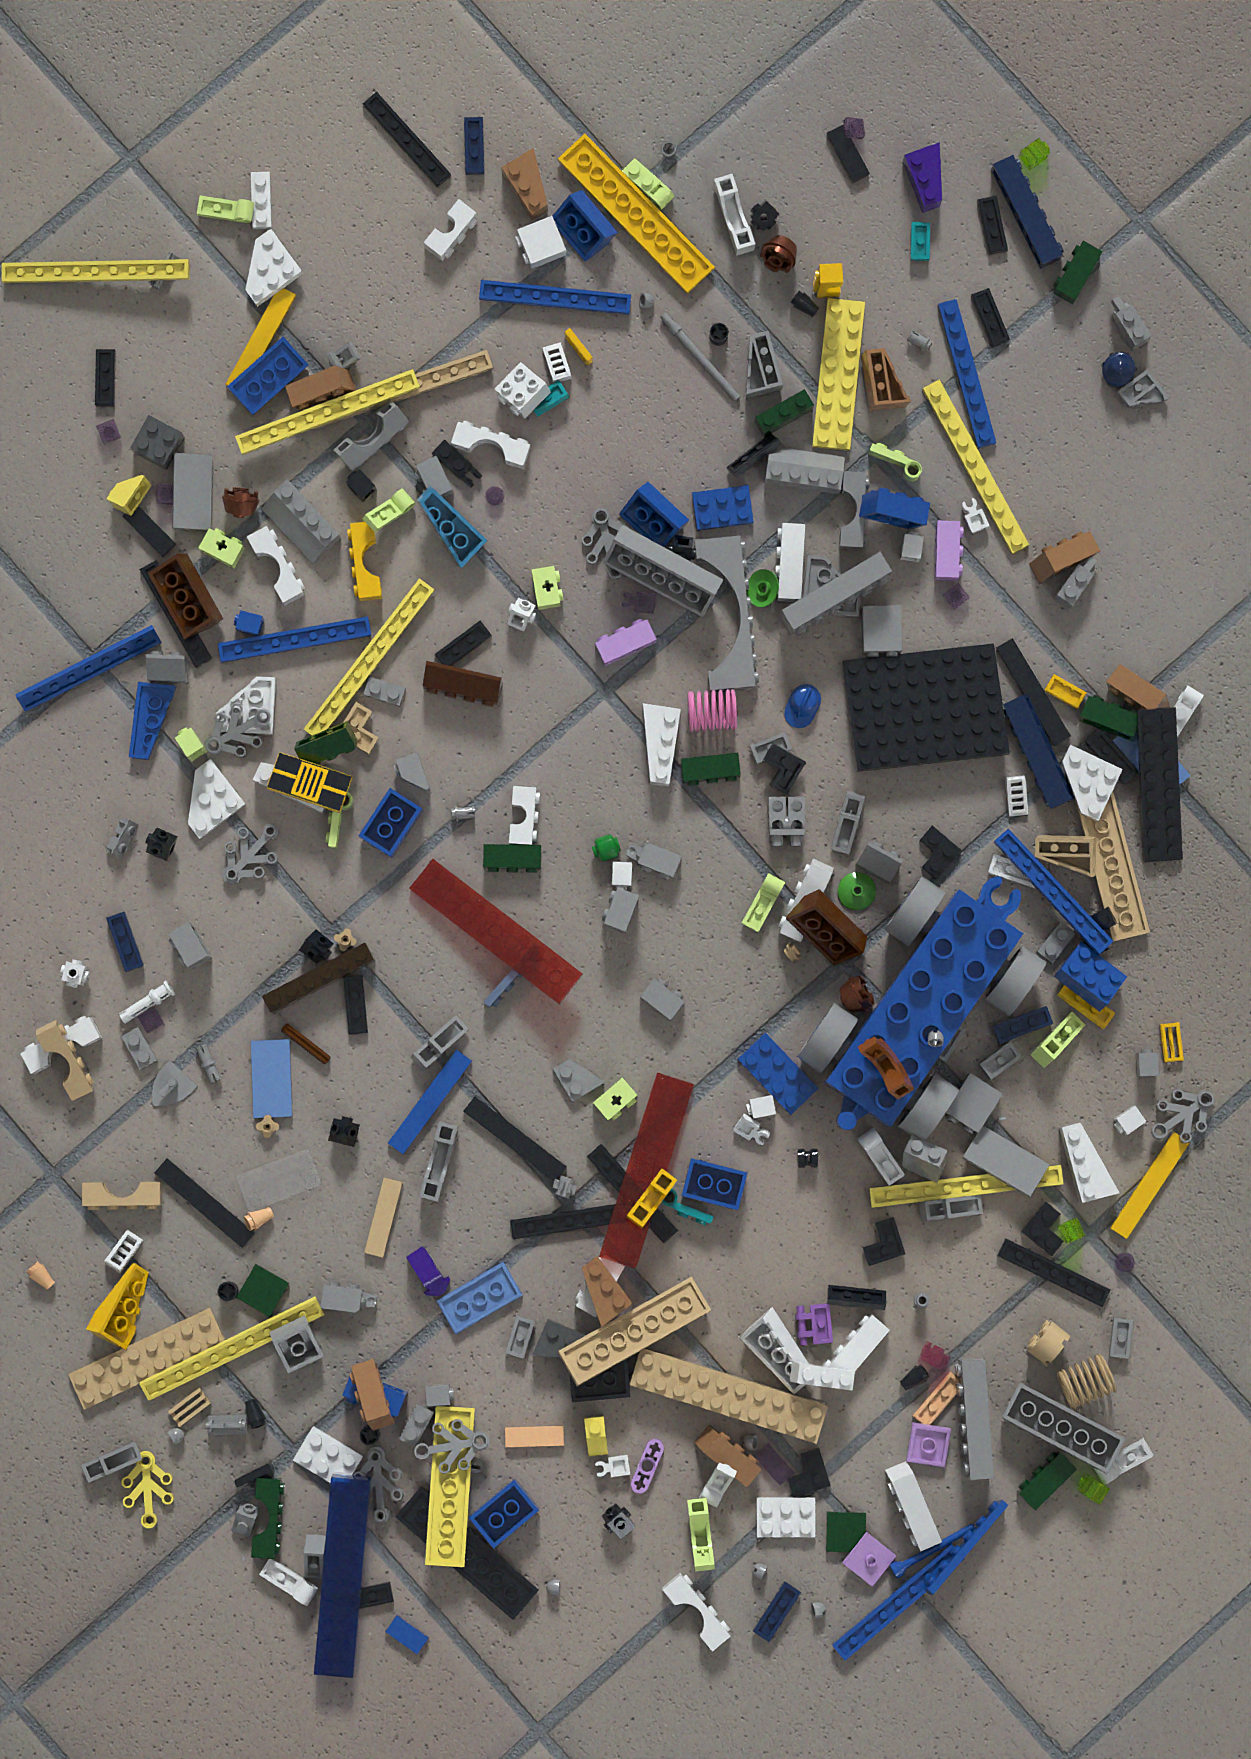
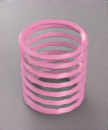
[688,689,737,733]

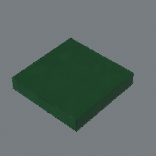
[236,1264,289,1317]
[826,1511,866,1552]

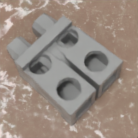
[768,797,805,847]

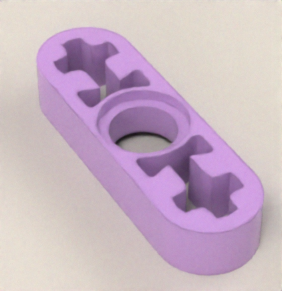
[631,1439,664,1493]

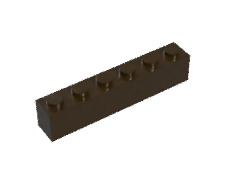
[262,943,375,1014]

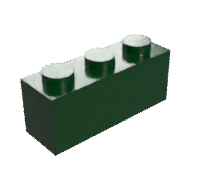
[1053,241,1103,304]
[754,389,814,438]
[1079,696,1137,742]
[294,721,358,765]
[681,752,741,786]
[483,844,542,873]
[1017,1451,1077,1511]

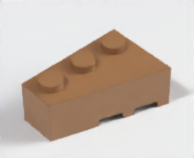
[501,148,548,220]
[861,348,911,411]
[285,365,356,411]
[1029,531,1100,584]
[1106,664,1170,710]
[582,1256,632,1327]
[349,1359,395,1430]
[694,1425,762,1487]

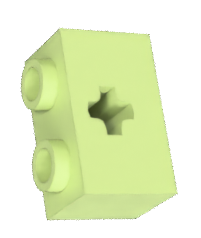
[199,528,245,569]
[532,566,564,610]
[175,727,207,762]
[593,1078,637,1121]

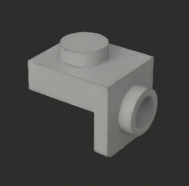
[327,342,361,369]
[231,1502,260,1537]

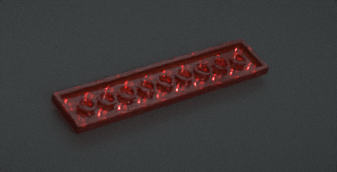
[409,859,583,1005]
[599,1072,694,1269]

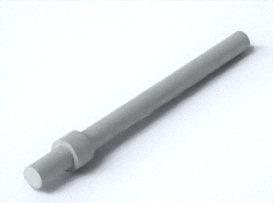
[660,312,741,402]

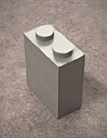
[861,605,902,657]
[945,1073,1003,1134]
[902,1135,947,1183]

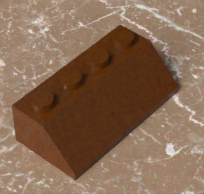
[148,553,223,639]
[422,661,503,707]
[786,889,867,966]

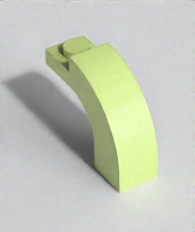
[687,1498,715,1572]

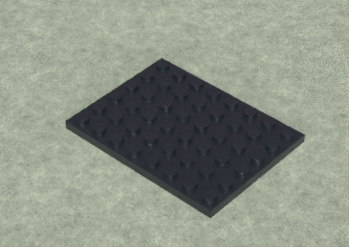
[842,643,1010,772]

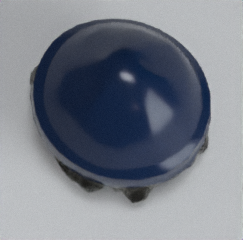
[1102,351,1137,387]

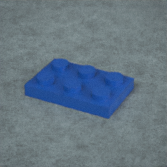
[692,485,754,531]

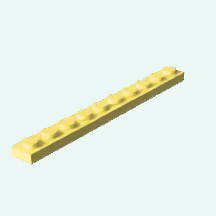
[2,259,190,283]
[235,369,420,455]
[922,379,1029,554]
[304,578,435,736]
[869,1165,1064,1208]
[140,1296,324,1401]

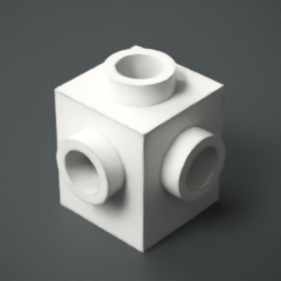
[507,598,536,631]
[60,959,89,988]

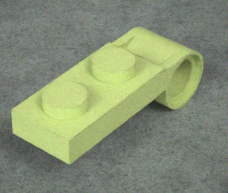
[622,158,675,210]
[197,195,254,223]
[869,443,922,482]
[362,488,415,532]
[326,792,354,849]
[741,873,785,932]

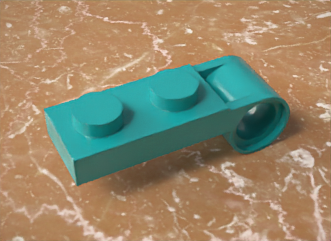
[662,1189,714,1226]

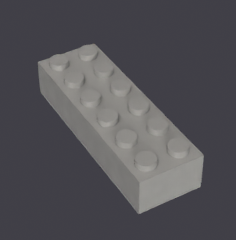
[602,525,723,617]
[780,552,892,636]
[955,1358,994,1480]
[1002,1383,1126,1474]

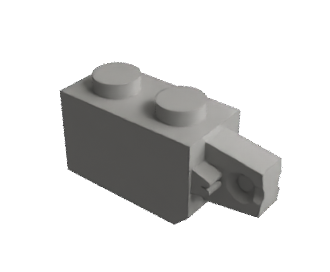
[1111,296,1151,351]
[1054,557,1097,609]
[626,843,682,880]
[320,1281,377,1313]

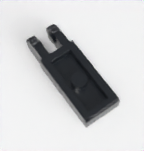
[432,439,482,488]

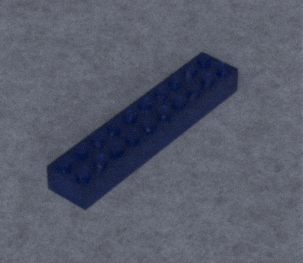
[314,1474,372,1678]

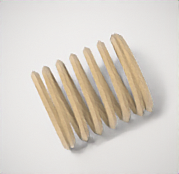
[1057,1354,1117,1410]

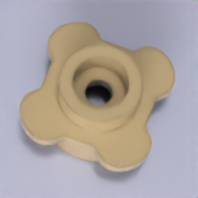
[334,929,357,951]
[784,943,801,962]
[256,1115,279,1138]

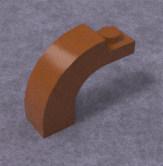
[858,1037,914,1099]

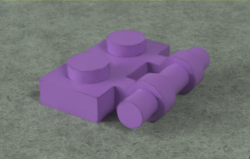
[795,1303,833,1345]

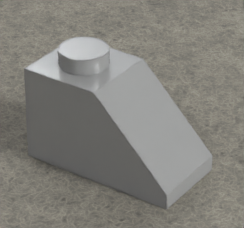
[394,753,431,792]
[304,1534,326,1579]

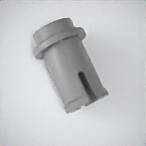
[907,330,933,352]
[451,806,475,822]
[914,1292,930,1308]

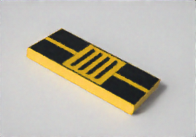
[267,752,353,813]

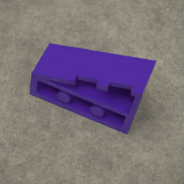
[903,142,942,213]

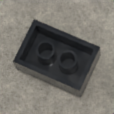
[569,1359,630,1403]

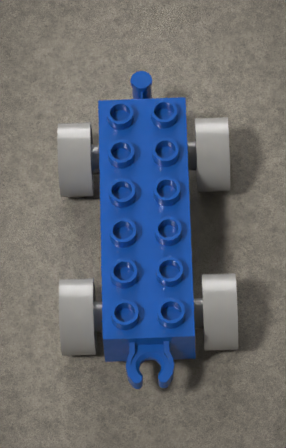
[797,876,1047,1141]

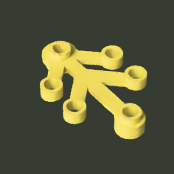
[121,1451,174,1528]

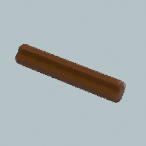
[281,1023,331,1064]

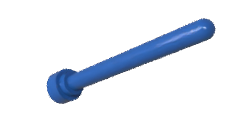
[890,1524,975,1578]

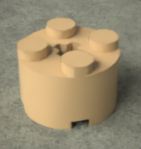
[1027,1320,1070,1366]

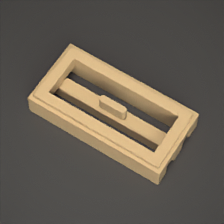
[168,1388,211,1427]

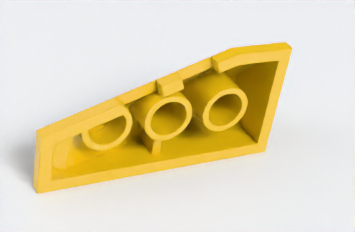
[86,1263,149,1350]

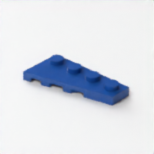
[129,682,177,760]

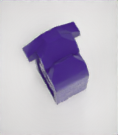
[406,1246,450,1296]

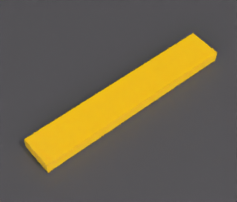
[225,288,296,386]
[1110,1132,1190,1239]

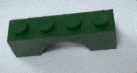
[251,1477,285,1559]

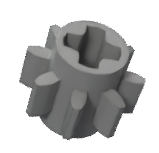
[552,1175,578,1198]

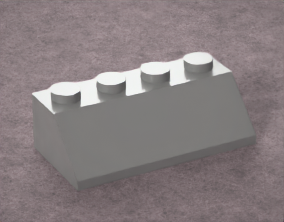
[764,447,845,494]
[262,479,341,564]

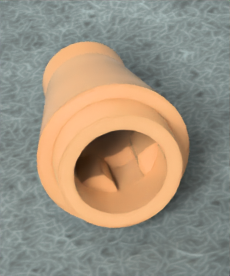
[243,1207,274,1231]
[26,1261,55,1290]

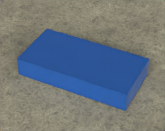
[385,1615,429,1654]

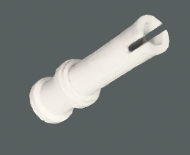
[119,980,175,1024]

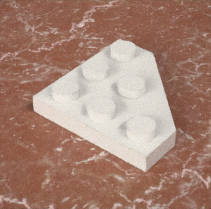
[245,229,303,307]
[216,676,276,735]
[1061,745,1122,822]
[188,759,246,839]

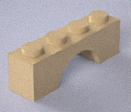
[36,1020,94,1101]
[82,1182,162,1210]

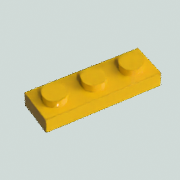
[1057,985,1115,1029]

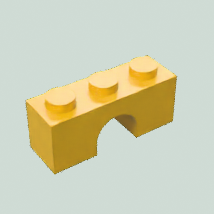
[813,263,843,298]
[626,1169,677,1229]

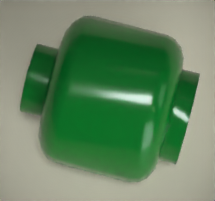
[592,834,621,862]

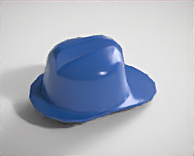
[784,684,821,728]

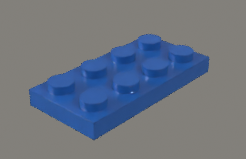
[227,337,308,416]
[738,1032,819,1115]

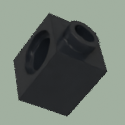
[346,470,377,502]

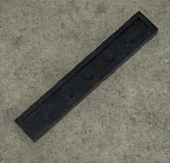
[363,92,451,188]
[139,560,212,668]
[996,638,1071,746]
[463,1096,567,1181]
[587,1144,678,1244]
[154,1158,255,1248]
[510,1203,628,1239]
[997,1238,1111,1307]

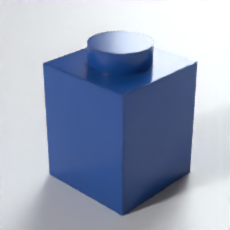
[234,610,264,636]

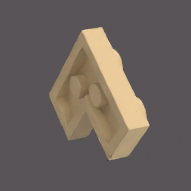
[343,702,379,754]

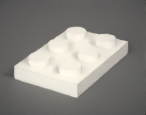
[293,1426,363,1490]
[756,1497,815,1537]

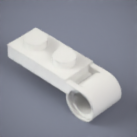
[1174,685,1204,737]
[857,1128,905,1186]
[1093,1438,1153,1485]
[699,1462,737,1508]
[259,1559,318,1606]

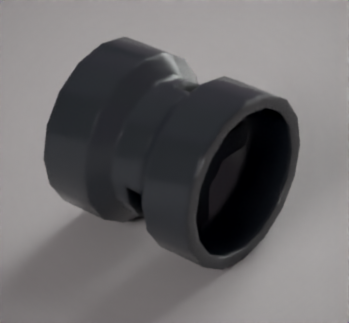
[709,323,729,346]
[797,1149,818,1168]
[217,1281,239,1301]
[360,1425,380,1445]

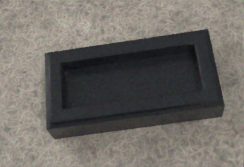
[234,1462,274,1488]

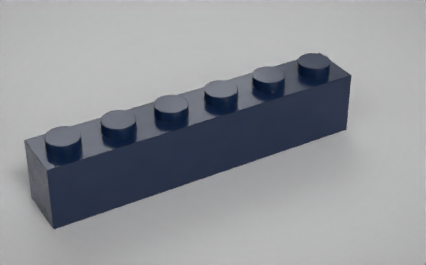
[991,155,1064,269]
[1003,694,1075,809]

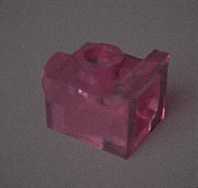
[918,1341,950,1370]

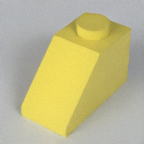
[107,475,152,516]
[584,1415,608,1456]

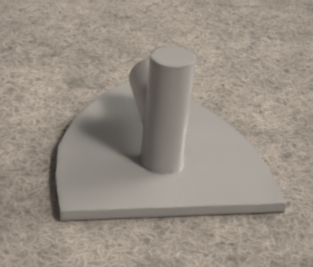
[152,1060,197,1106]

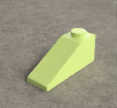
[1030,1012,1085,1068]

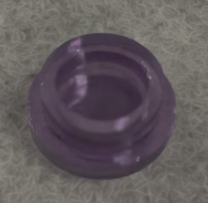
[485,486,504,505]
[1115,1252,1135,1272]

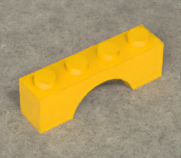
[347,522,383,601]

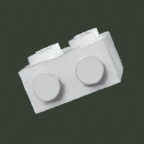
[515,216,566,269]
[495,362,551,419]

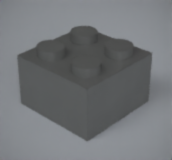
[130,415,185,470]

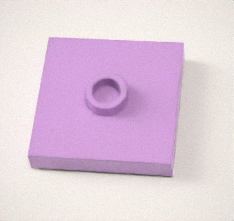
[906,1422,951,1467]
[842,1532,896,1587]

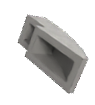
[831,791,865,854]
[410,1015,469,1072]
[918,1194,983,1221]
[81,1441,143,1483]

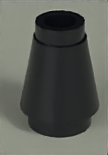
[790,290,819,317]
[900,1364,930,1391]
[244,1399,266,1429]

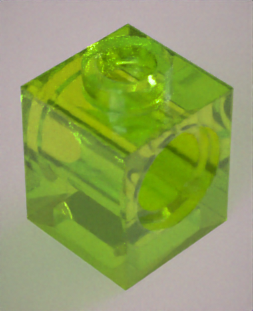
[1019,138,1050,171]
[1057,1218,1086,1244]
[1077,1474,1110,1505]

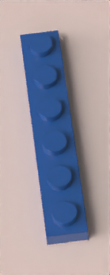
[924,1500,1008,1595]

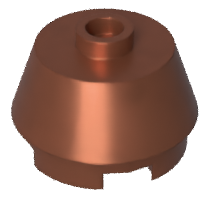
[760,235,797,273]
[222,487,260,518]
[840,975,875,1013]

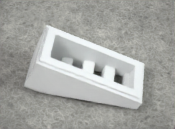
[543,342,571,383]
[1005,776,1028,817]
[104,1230,143,1274]

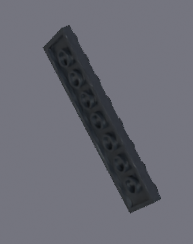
[1136,707,1183,863]
[395,1486,539,1620]

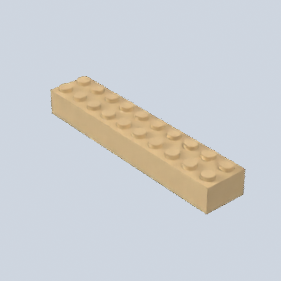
[630,1348,828,1444]

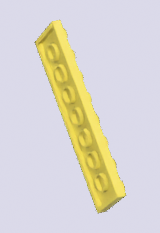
[812,298,865,451]
[425,1406,475,1567]

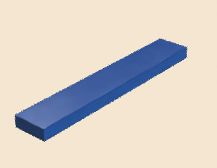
[388,1049,472,1154]

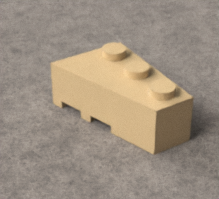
[1035,835,1096,877]

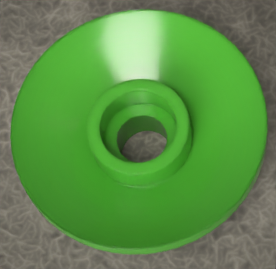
[747,569,779,607]
[838,872,876,910]

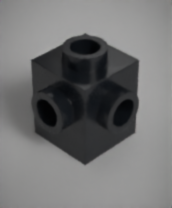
[749,199,779,231]
[669,535,696,561]
[145,828,178,861]
[299,929,334,965]
[328,1116,360,1147]
[602,1503,636,1539]

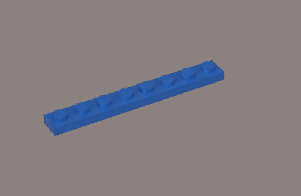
[479,280,631,315]
[938,299,996,449]
[218,616,372,663]
[15,625,162,712]
[993,828,1114,955]
[832,1544,965,1661]

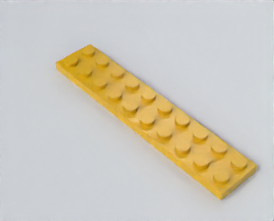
[558,134,715,294]

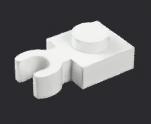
[962,498,989,534]
[733,1114,770,1145]
[595,1454,630,1477]

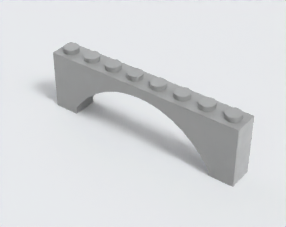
[694,536,759,693]

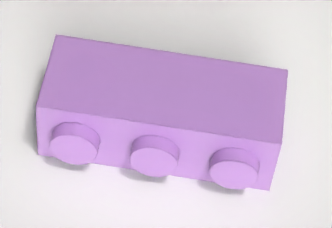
[934,520,964,581]
[595,619,657,666]

